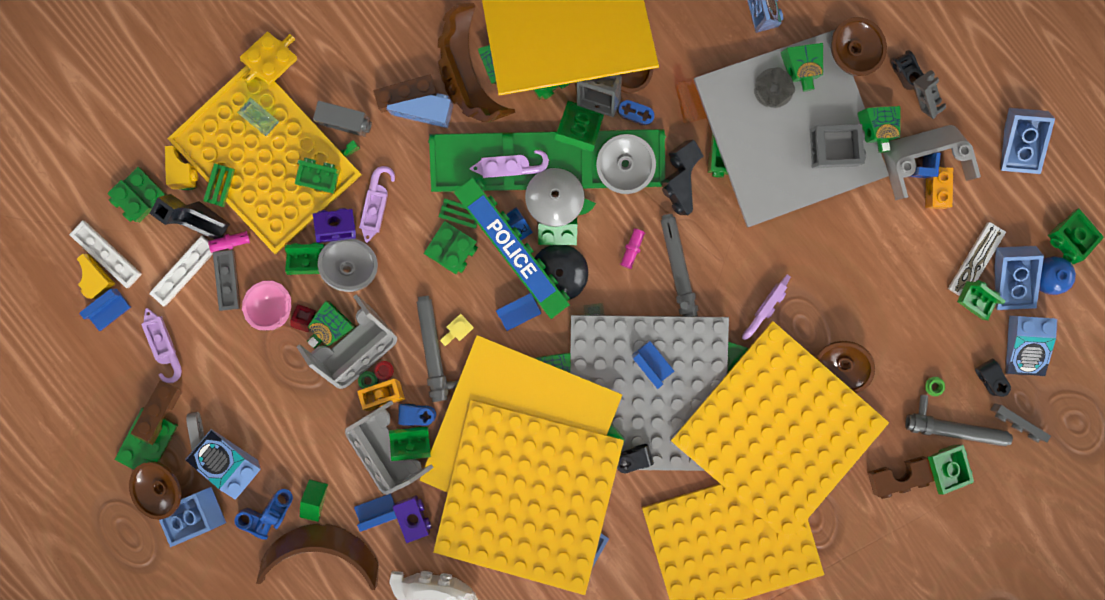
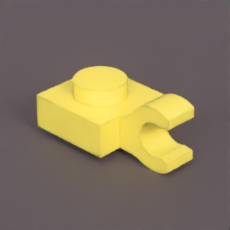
[440,314,474,346]

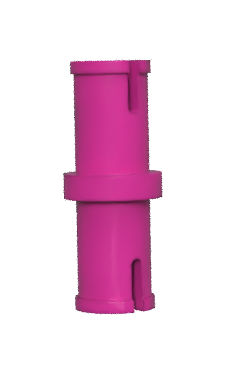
[620,228,645,269]
[208,231,250,253]

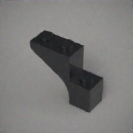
[660,140,704,215]
[149,194,230,239]

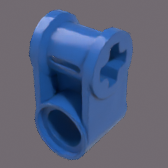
[398,404,437,426]
[259,489,293,529]
[234,508,272,540]

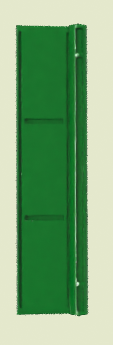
[428,129,666,192]

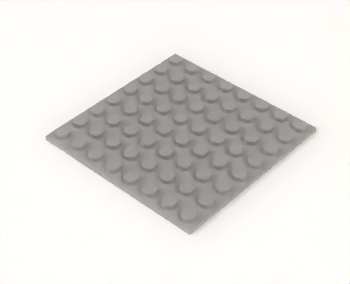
[694,30,889,228]
[570,315,729,471]

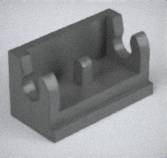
[913,70,946,119]

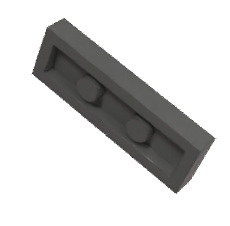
[213,250,240,311]
[990,403,1051,443]

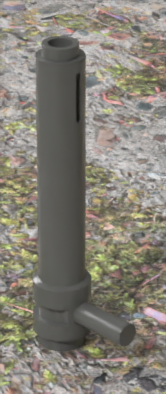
[660,214,699,317]
[416,296,459,402]
[905,395,1013,446]

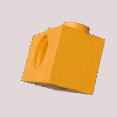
[925,167,953,209]
[357,379,405,412]

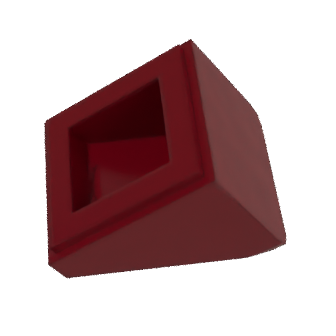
[290,304,316,332]

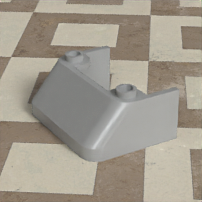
[883,125,981,200]
[297,294,397,389]
[345,400,433,495]

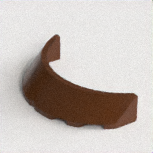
[438,3,516,122]
[256,524,379,590]

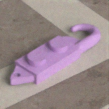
[470,150,549,178]
[359,166,395,243]
[742,274,791,340]
[141,308,182,383]

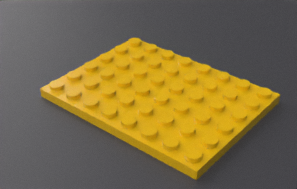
[167,66,362,254]
[642,484,824,600]

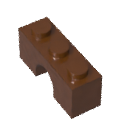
[373,74,437,113]
[130,380,181,445]
[867,456,934,499]

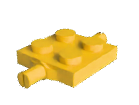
[240,31,297,86]

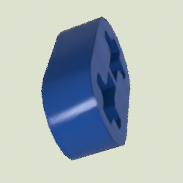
[618,100,654,126]

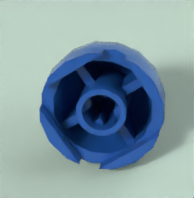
[1039,256,1076,295]

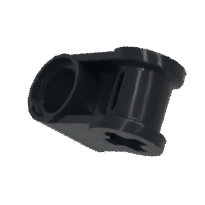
[890,50,924,90]
[975,358,1011,397]
[617,444,654,474]

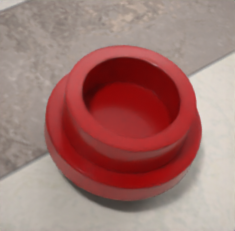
[374,361,394,380]

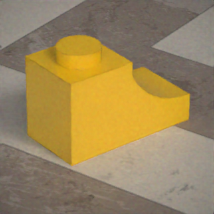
[165,146,198,189]
[77,254,115,299]

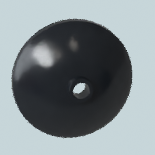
[535,245,589,301]

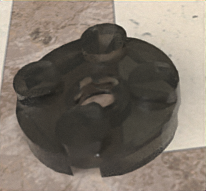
[754,67,795,108]

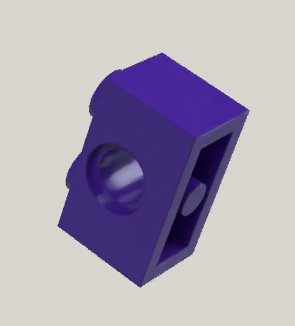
[313,208,356,243]
[393,495,432,543]

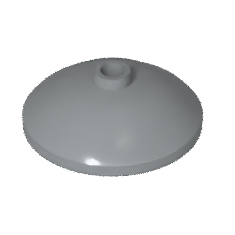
[596,134,656,194]
[525,168,584,227]
[318,239,378,292]

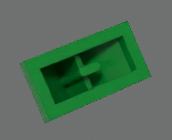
[300,479,328,522]

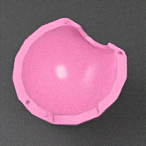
[242,281,291,330]

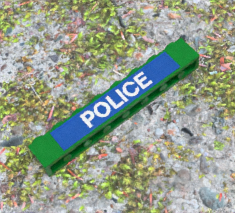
[454,178,570,319]

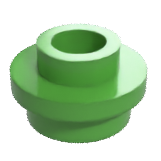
[925,377,945,396]

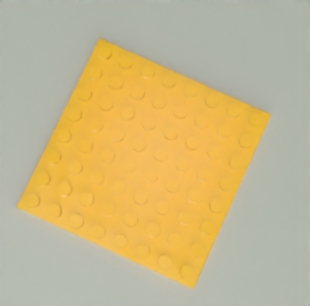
[482,0,659,95]
[670,321,889,541]
[419,335,623,493]
[433,400,624,595]

